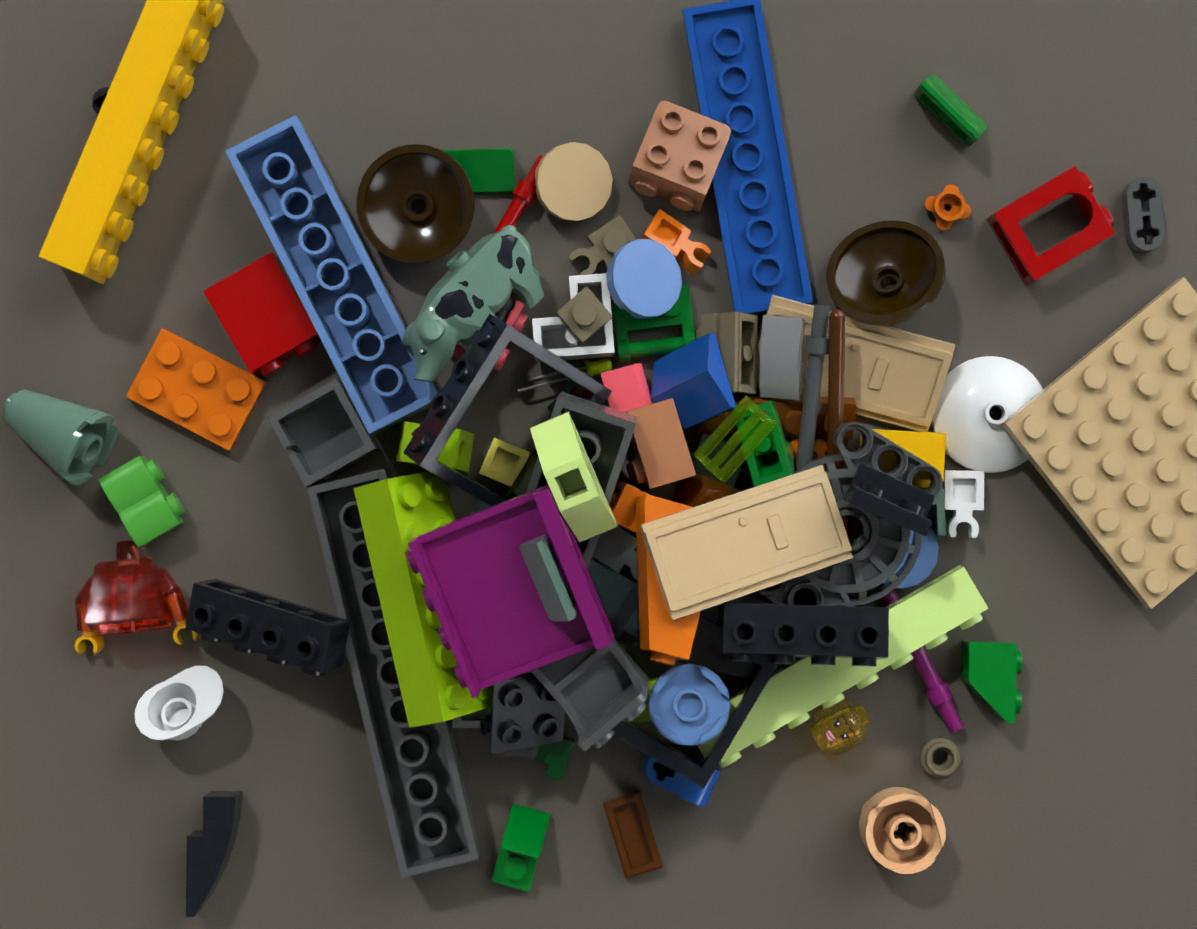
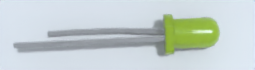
[518,358,612,392]

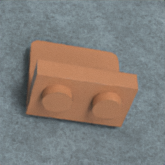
[628,101,731,213]

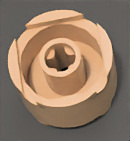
[859,787,946,874]

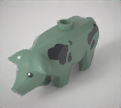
[402,225,544,382]

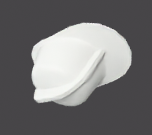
[134,666,224,741]

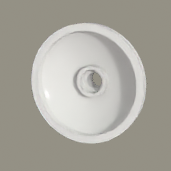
[931,356,1043,473]

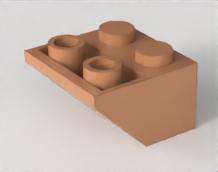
[625,398,696,491]

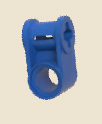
[642,754,721,808]

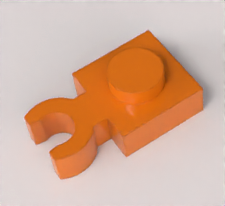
[640,209,711,275]

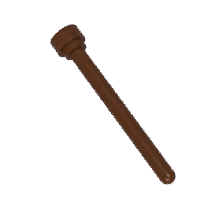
[827,309,845,467]

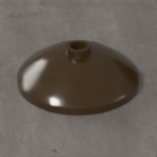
[356,144,475,264]
[826,221,946,326]

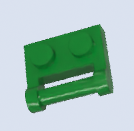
[611,284,696,364]

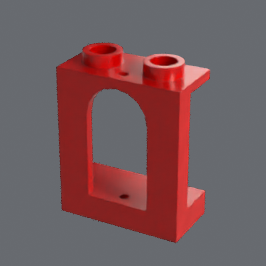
[986,166,1115,286]

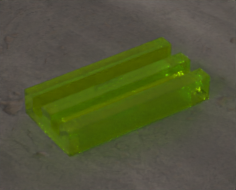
[693,396,778,483]

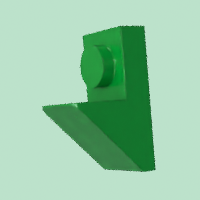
[734,401,794,487]
[491,803,550,892]

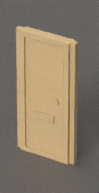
[756,295,955,432]
[640,465,853,620]

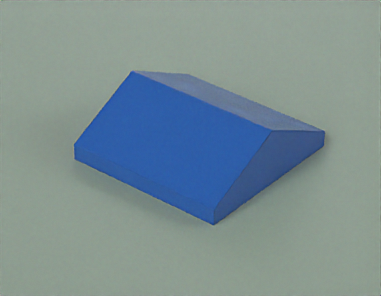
[651,333,736,433]

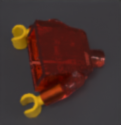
[74,540,199,655]

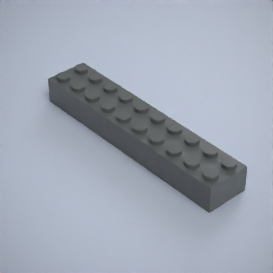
[307,469,482,878]

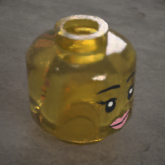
[810,698,871,756]

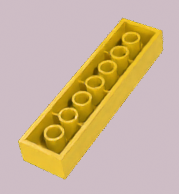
[38,0,224,285]

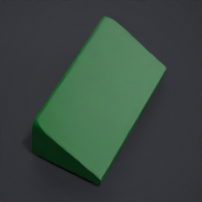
[914,74,988,147]
[442,148,515,193]

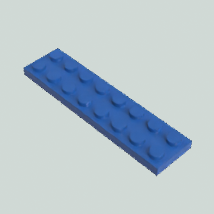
[682,0,813,314]

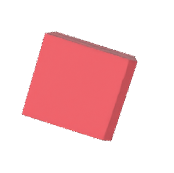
[600,363,653,413]

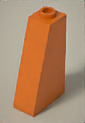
[635,494,701,666]

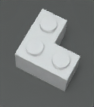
[532,273,615,362]

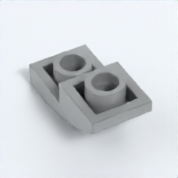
[760,315,805,401]

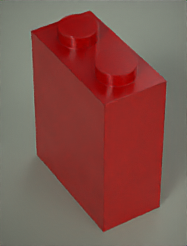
[203,252,320,377]

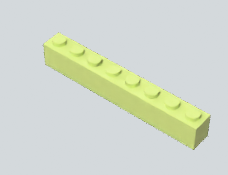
[697,565,989,768]

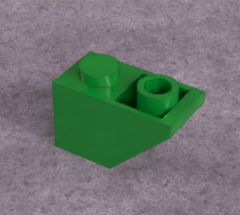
[961,640,1023,723]

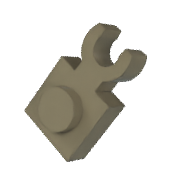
[569,215,636,275]

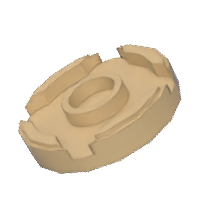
[535,142,613,221]

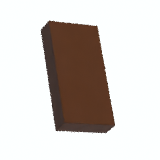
[603,790,663,879]

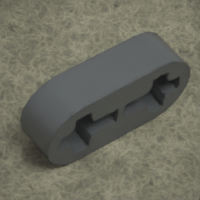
[1122,177,1165,253]

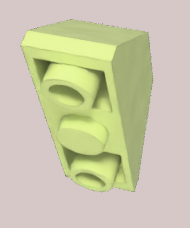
[530,411,618,542]

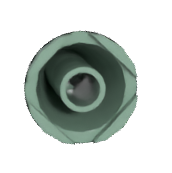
[3,389,118,485]

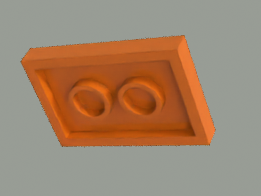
[125,328,268,451]

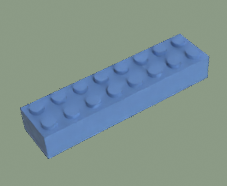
[225,115,440,436]

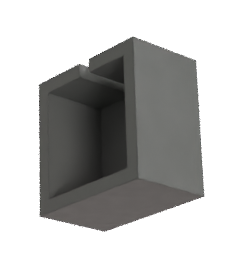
[267,379,380,487]

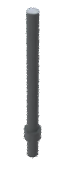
[795,304,830,471]

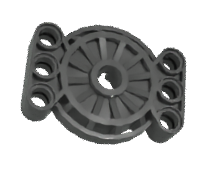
[757,422,943,607]

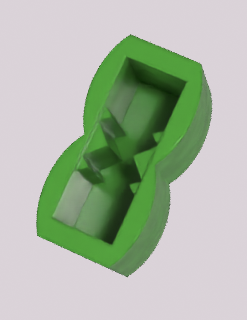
[98,455,185,548]

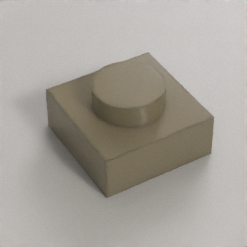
[556,286,613,344]

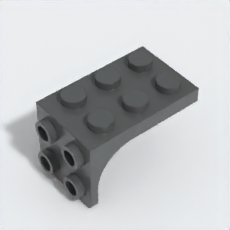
[531,639,649,752]

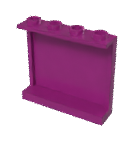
[406,485,615,698]

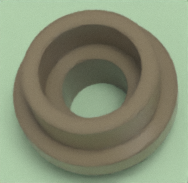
[920,737,960,777]

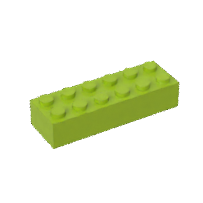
[353,471,492,728]

